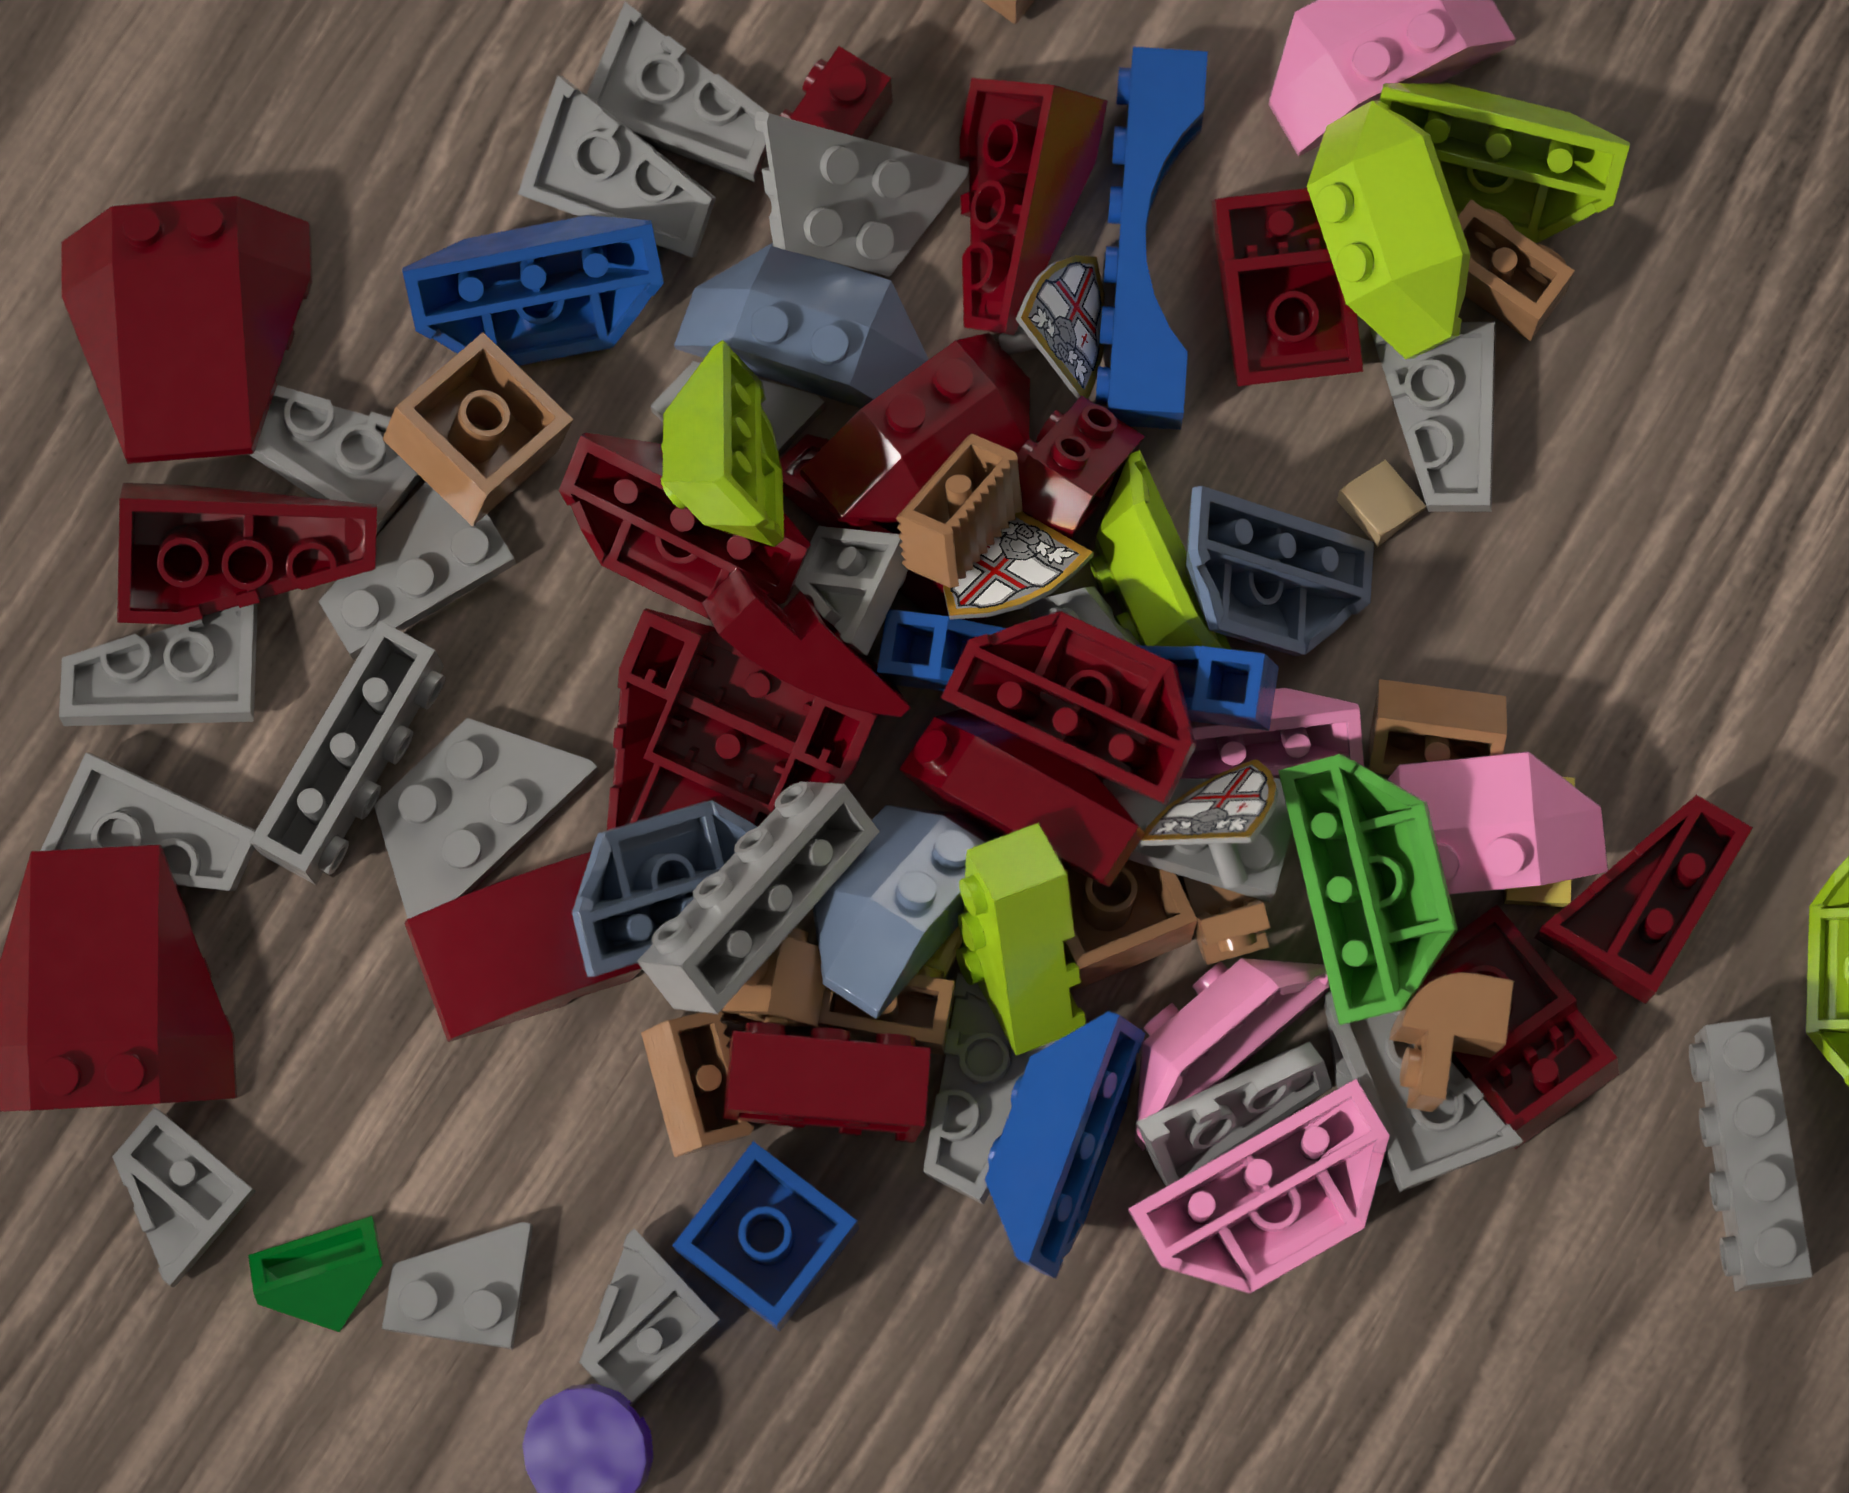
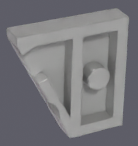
[579,1228,721,1406]

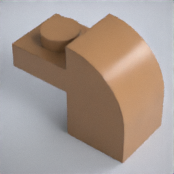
[1178,875,1270,965]
[1389,973,1514,1112]

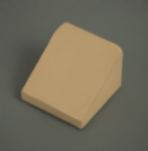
[1337,459,1426,548]

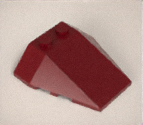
[61,196,312,464]
[607,608,879,830]
[0,845,237,1112]

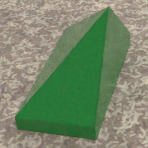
[248,1216,383,1332]

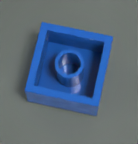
[672,1141,859,1332]

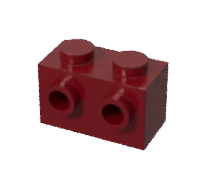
[779,46,893,140]
[1017,396,1145,539]

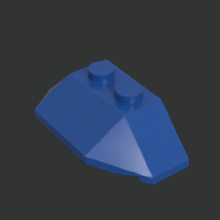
[402,215,664,366]
[985,1012,1146,1278]

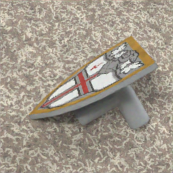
[999,255,1105,400]
[943,512,1093,620]
[1138,759,1278,888]

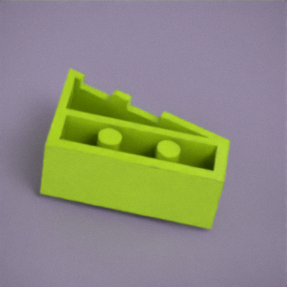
[956,823,1086,1056]

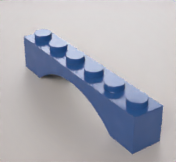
[1095,47,1208,430]
[877,609,1279,731]

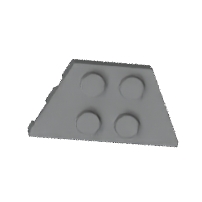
[754,110,969,277]
[374,718,599,919]

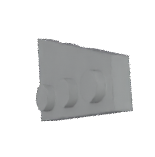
[1370,322,1496,512]
[249,385,422,536]
[59,603,258,726]
[40,753,256,891]
[923,973,1062,1205]
[1325,1005,1524,1192]

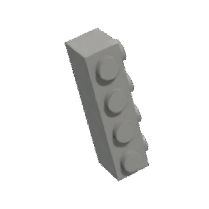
[250,620,445,885]
[637,781,880,1014]
[1689,1017,1812,1292]

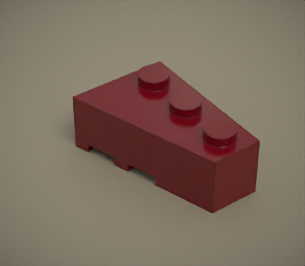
[1534,794,1753,1004]
[724,1022,931,1143]

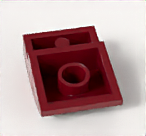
[1211,188,1363,387]
[702,567,911,717]
[404,851,642,1042]
[1413,905,1619,1149]

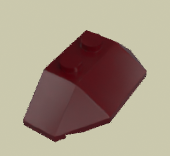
[799,333,1030,523]
[559,432,811,620]
[941,611,1196,805]

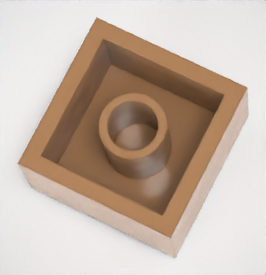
[382,332,574,527]
[1061,860,1198,991]

